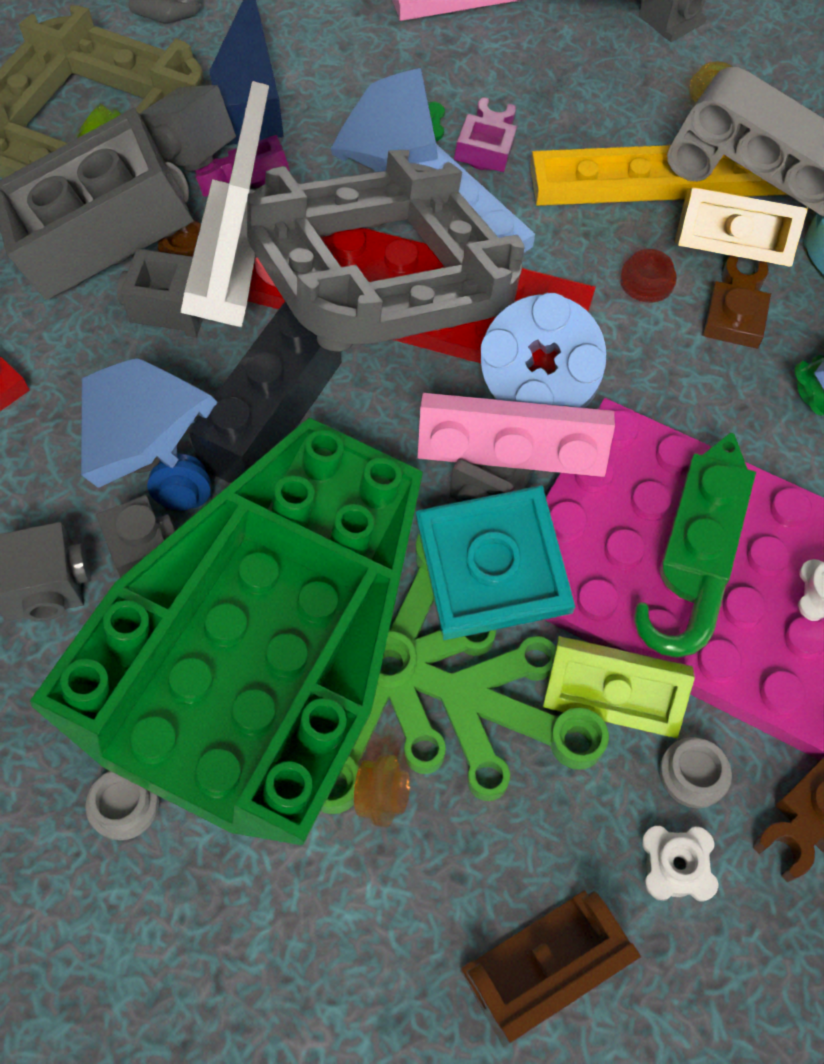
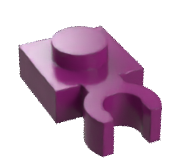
[454,97,517,173]
[195,135,290,197]

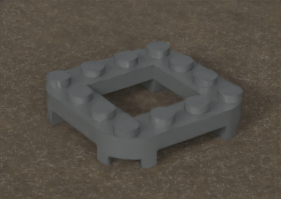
[247,150,525,351]

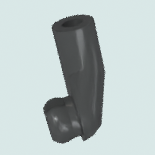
[129,0,202,24]

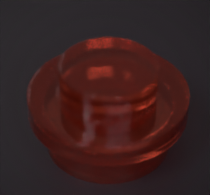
[620,249,677,303]

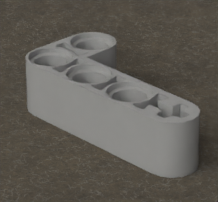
[667,67,824,217]

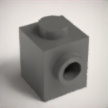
[139,85,236,171]
[0,522,91,622]

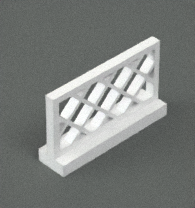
[181,81,269,327]

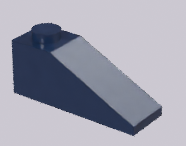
[209,0,284,146]

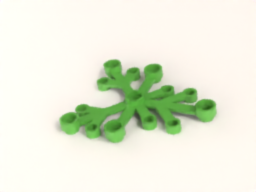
[321,535,609,814]

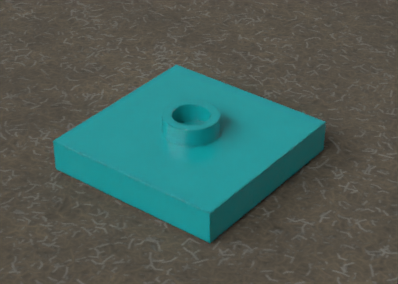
[415,485,575,641]

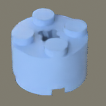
[481,293,606,408]

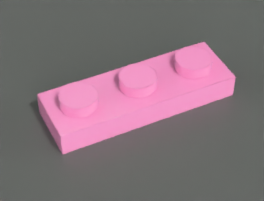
[417,393,615,477]

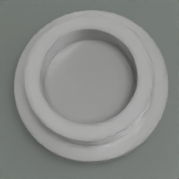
[660,737,732,808]
[85,771,159,841]

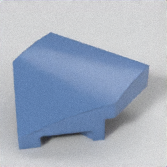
[331,68,438,172]
[81,358,217,488]

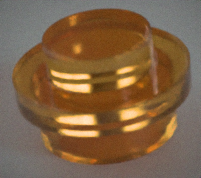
[354,754,410,828]

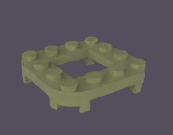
[0,5,205,178]

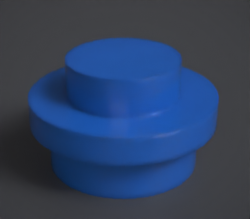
[147,454,211,511]

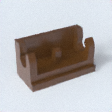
[460,890,642,1047]

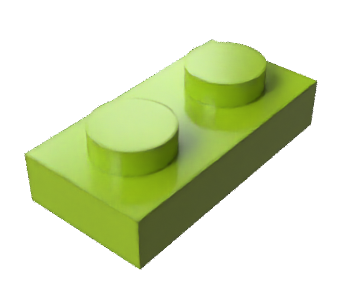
[543,636,695,739]

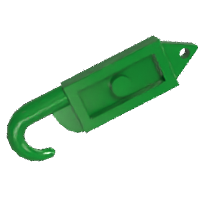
[634,433,756,658]

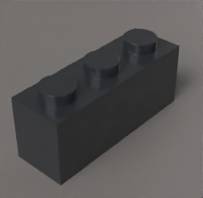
[188,301,342,483]

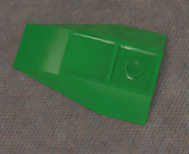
[30,418,423,846]

